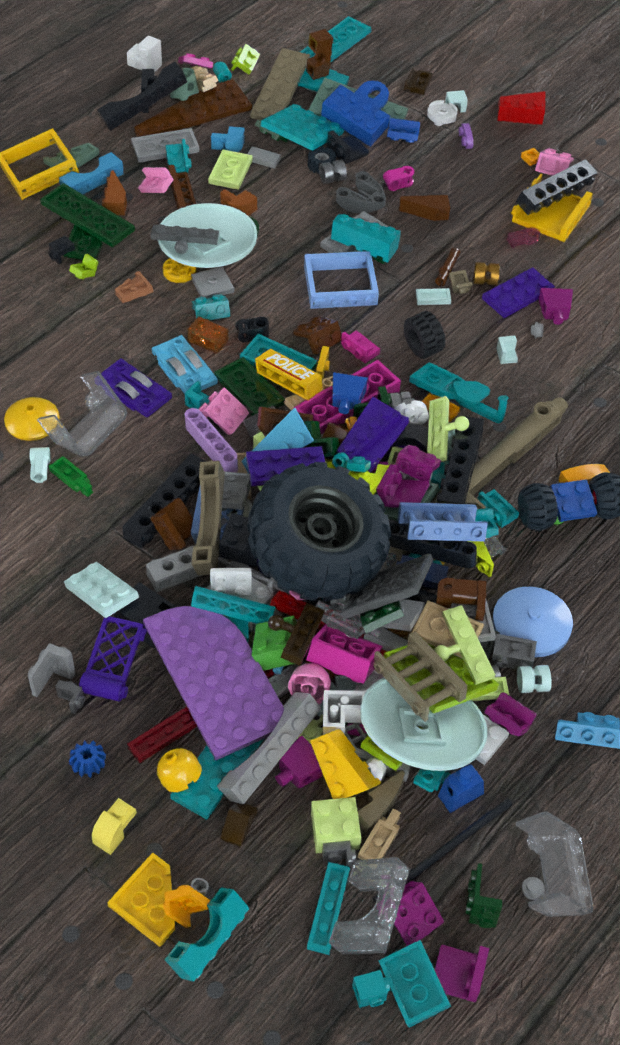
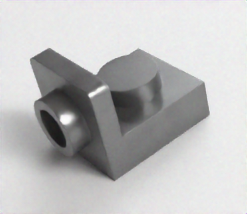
[322,841,356,870]

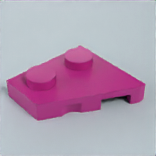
[178,53,213,69]

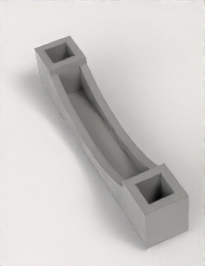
[217,692,321,804]

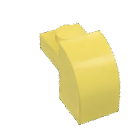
[92,798,137,855]

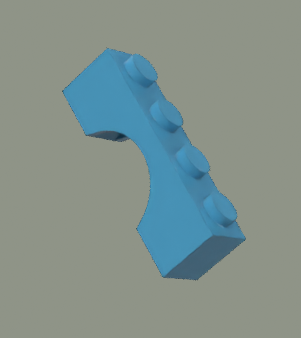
[59,152,124,194]

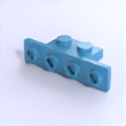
[555,712,620,749]

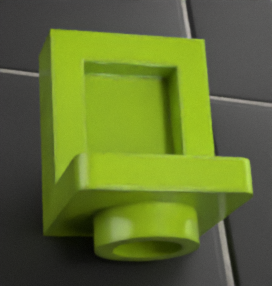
[69,254,98,279]

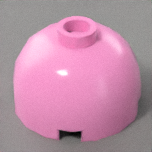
[288,663,331,704]

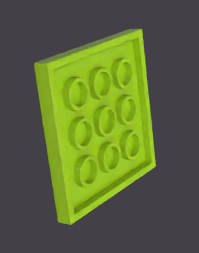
[383,643,499,714]

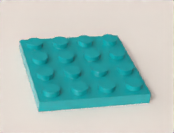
[261,104,344,151]

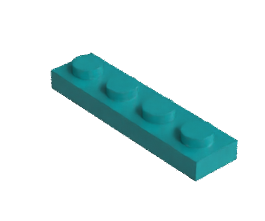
[307,862,350,955]

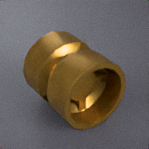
[473,262,499,286]

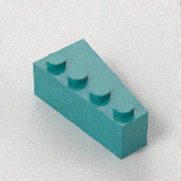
[331,214,401,263]

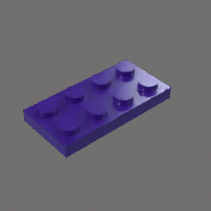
[482,267,555,318]
[246,446,325,486]

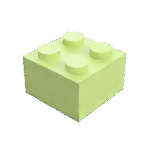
[311,797,361,853]

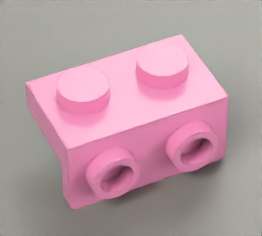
[138,167,174,193]

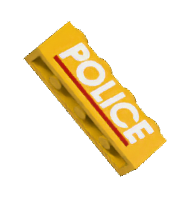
[255,349,323,400]

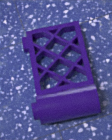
[79,616,147,702]

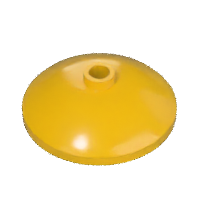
[4,397,60,441]

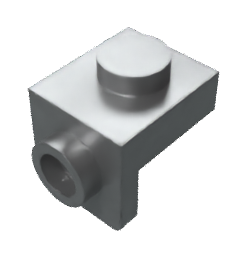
[55,680,85,714]

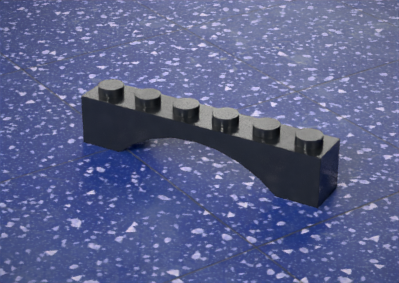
[97,61,187,131]

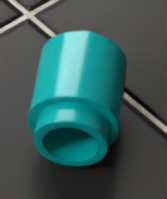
[213,61,232,83]

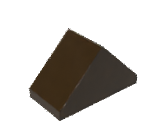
[221,803,258,847]

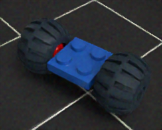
[518,472,620,531]

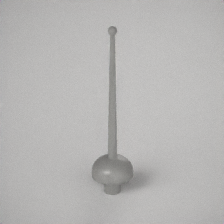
[218,557,285,594]

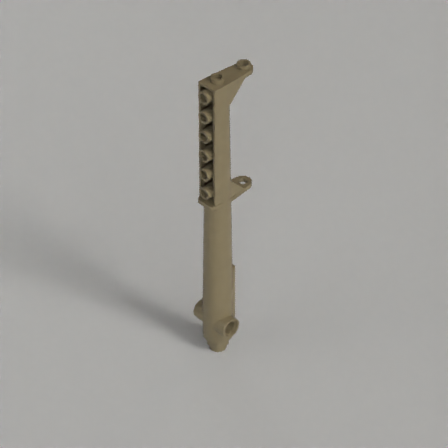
[381,397,568,569]

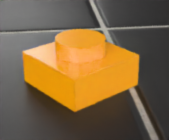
[521,148,540,166]

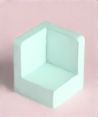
[445,90,468,112]
[496,336,518,364]

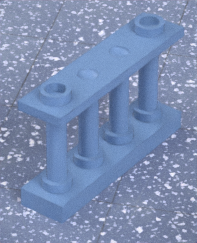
[397,502,488,541]

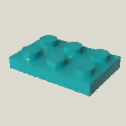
[379,940,452,1028]

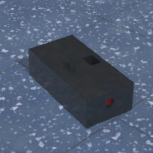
[114,582,177,651]

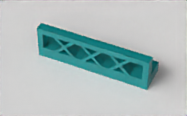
[191,586,276,624]

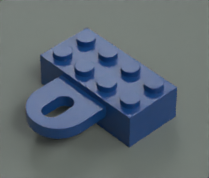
[321,81,390,146]

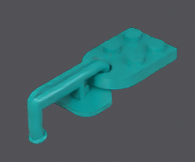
[409,362,509,423]

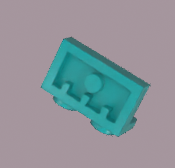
[165,139,191,173]

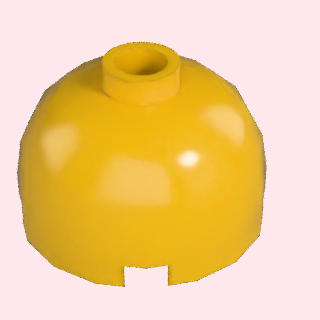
[157,748,202,792]

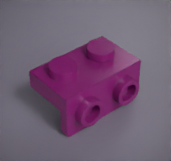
[395,445,441,481]
[484,692,537,736]

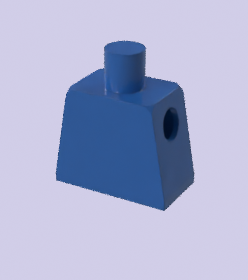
[332,372,368,414]
[438,764,484,813]

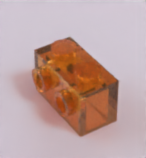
[188,316,229,354]

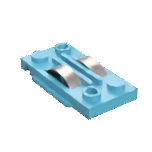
[152,335,218,394]

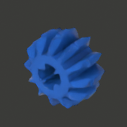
[69,740,106,778]

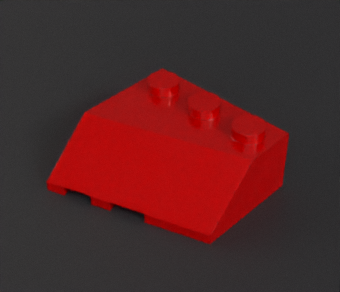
[497,91,545,125]

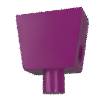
[538,288,573,325]
[275,735,324,788]

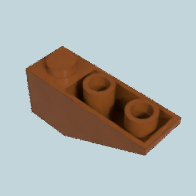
[102,170,127,216]

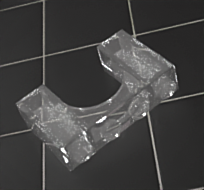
[329,857,410,954]

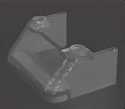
[37,371,127,457]
[516,811,594,917]

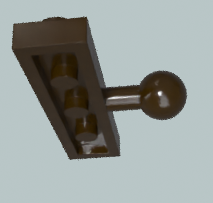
[268,603,325,665]

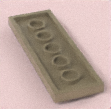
[250,48,310,121]

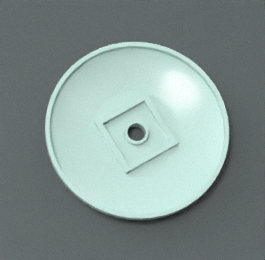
[158,203,257,268]
[360,678,487,771]

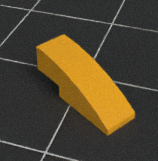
[558,464,610,484]

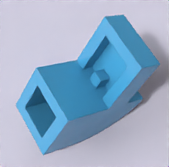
[211,126,244,152]

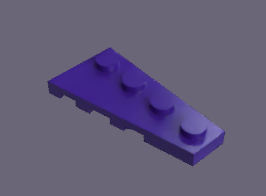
[337,397,401,460]

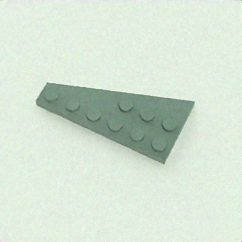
[309,78,408,122]

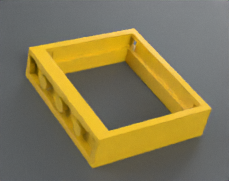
[0,128,79,200]

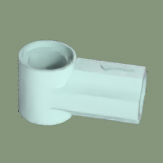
[30,447,50,483]

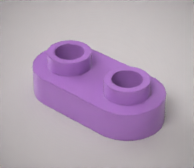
[458,123,473,149]

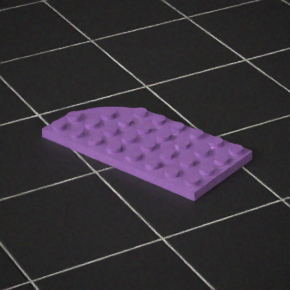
[143,606,284,761]

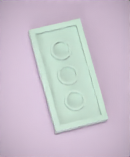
[64,562,139,618]

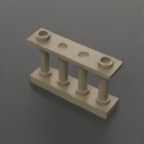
[373,631,467,722]

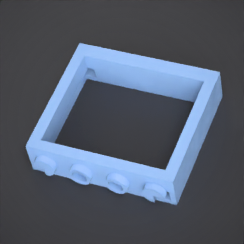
[304,251,379,309]

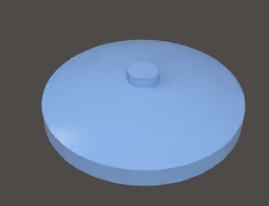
[492,586,573,657]

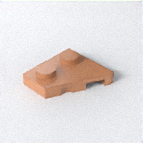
[115,271,153,303]

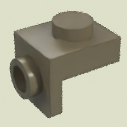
[448,270,473,294]

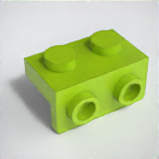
[231,44,260,75]

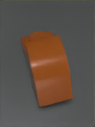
[220,189,257,216]

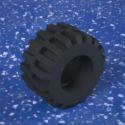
[403,311,446,359]

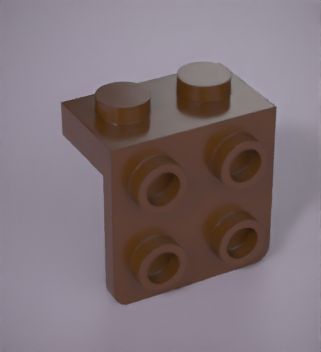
[293,316,342,354]
[150,498,193,550]

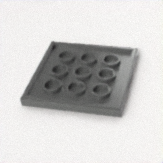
[341,554,433,619]

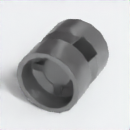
[319,160,347,184]

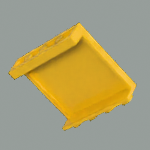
[511,174,593,242]

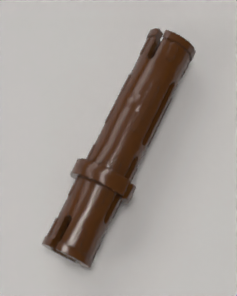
[435,248,460,286]

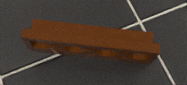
[168,165,196,210]

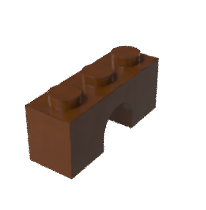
[306,29,333,80]

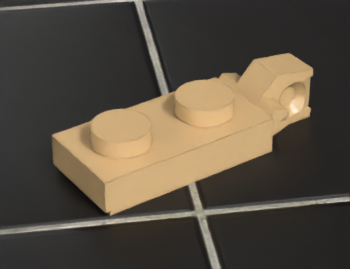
[357,809,401,868]

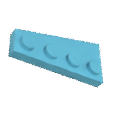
[242,408,314,474]

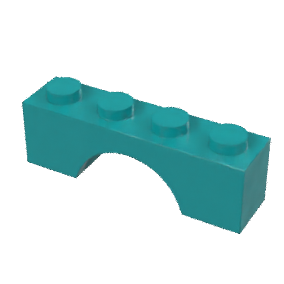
[165,887,250,982]

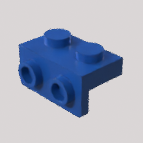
[387,118,420,143]

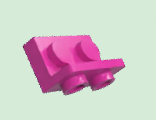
[341,330,380,363]

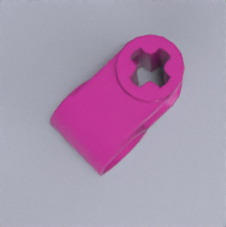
[383,166,414,191]

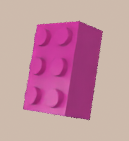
[306,624,383,684]

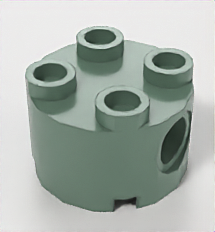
[170,68,199,101]

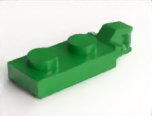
[48,456,93,497]

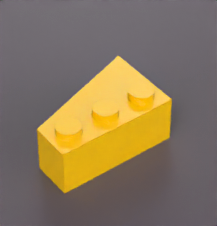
[310,728,381,799]

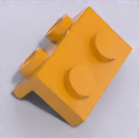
[163,885,210,928]

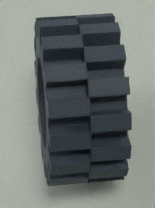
[308,146,336,174]

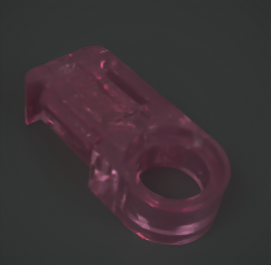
[507,228,540,249]

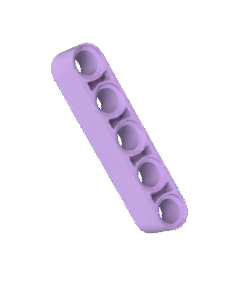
[185,408,238,473]

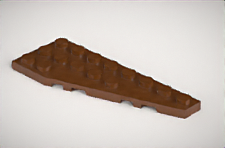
[134,79,252,137]

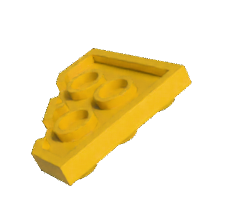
[107,853,175,947]

